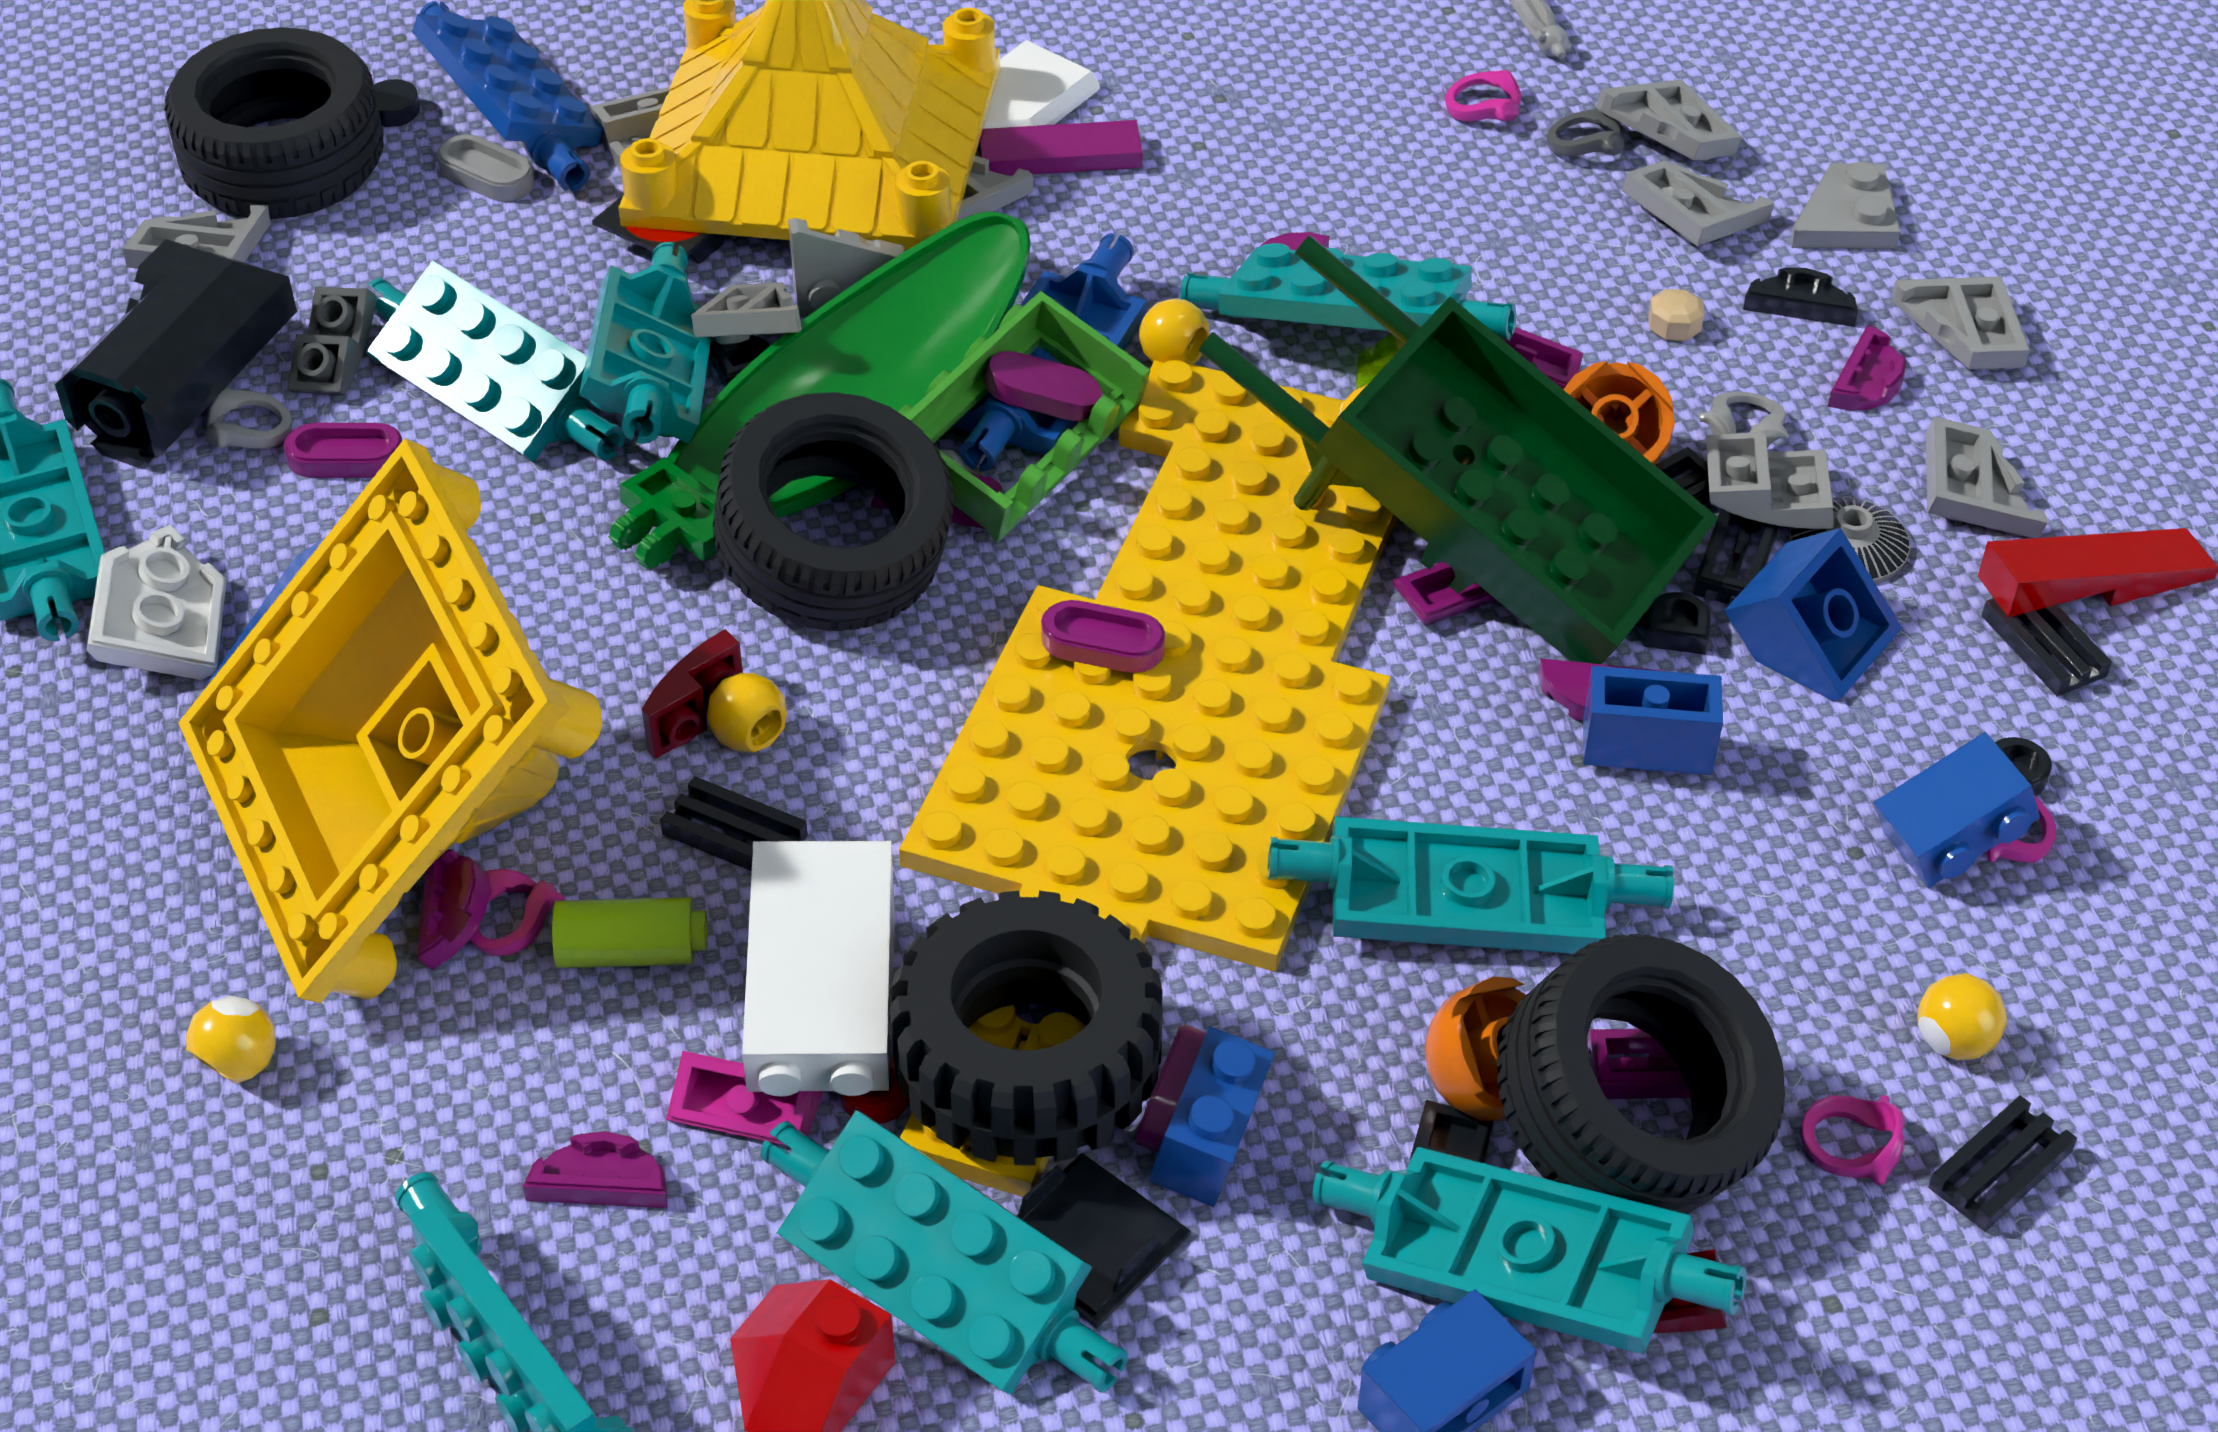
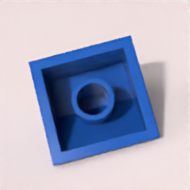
[1724,528,1902,701]

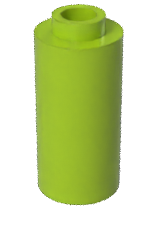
[552,897,708,968]

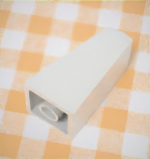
[742,841,895,1096]

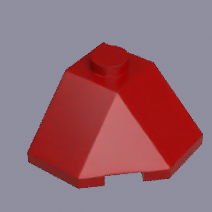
[730,1279,896,1432]

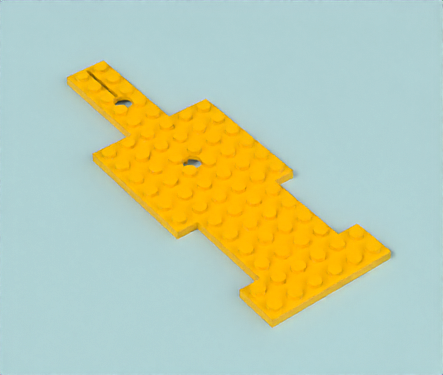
[899,360,1397,1197]

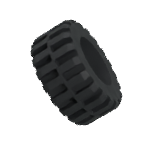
[890,890,1163,1166]

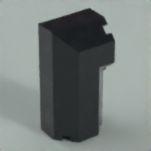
[55,239,297,469]

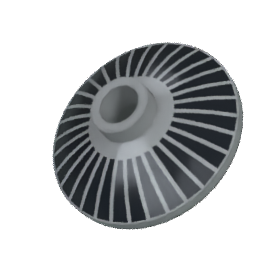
[1788,497,1911,584]

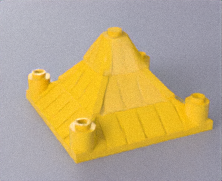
[618,0,1000,250]
[178,438,602,1003]

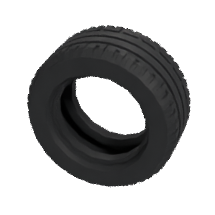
[164,27,384,219]
[713,392,954,631]
[1497,934,1785,1214]

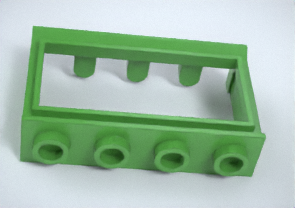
[898,291,1151,543]

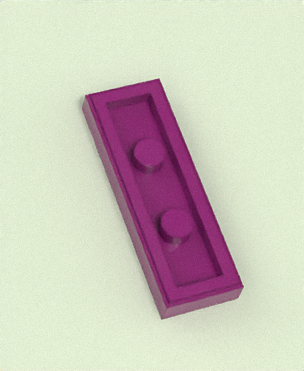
[979,120,1143,176]

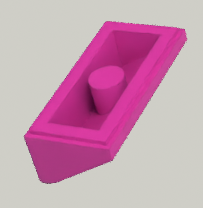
[666,1051,824,1146]

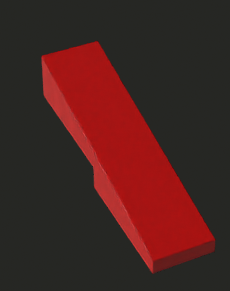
[1977,528,2218,618]

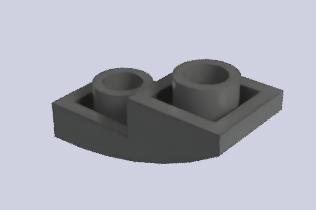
[287,287,377,395]

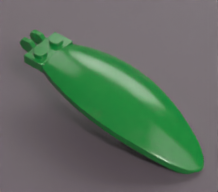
[608,211,1031,569]

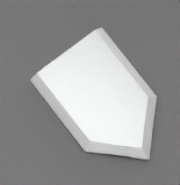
[978,40,1100,145]
[86,525,227,680]

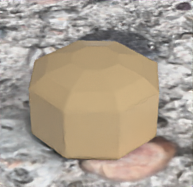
[1648,289,1704,341]

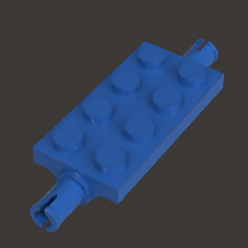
[412,1,603,191]
[952,233,1147,472]

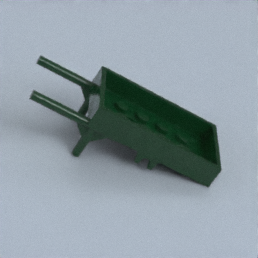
[1198,235,1719,664]

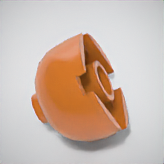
[1563,361,1675,465]
[1424,976,1526,1122]

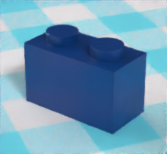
[1583,666,1723,775]
[1873,731,2040,888]
[1148,1026,1276,1207]
[1357,1289,1537,1432]

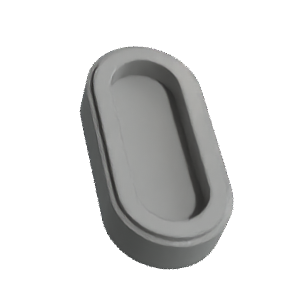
[437,134,535,202]

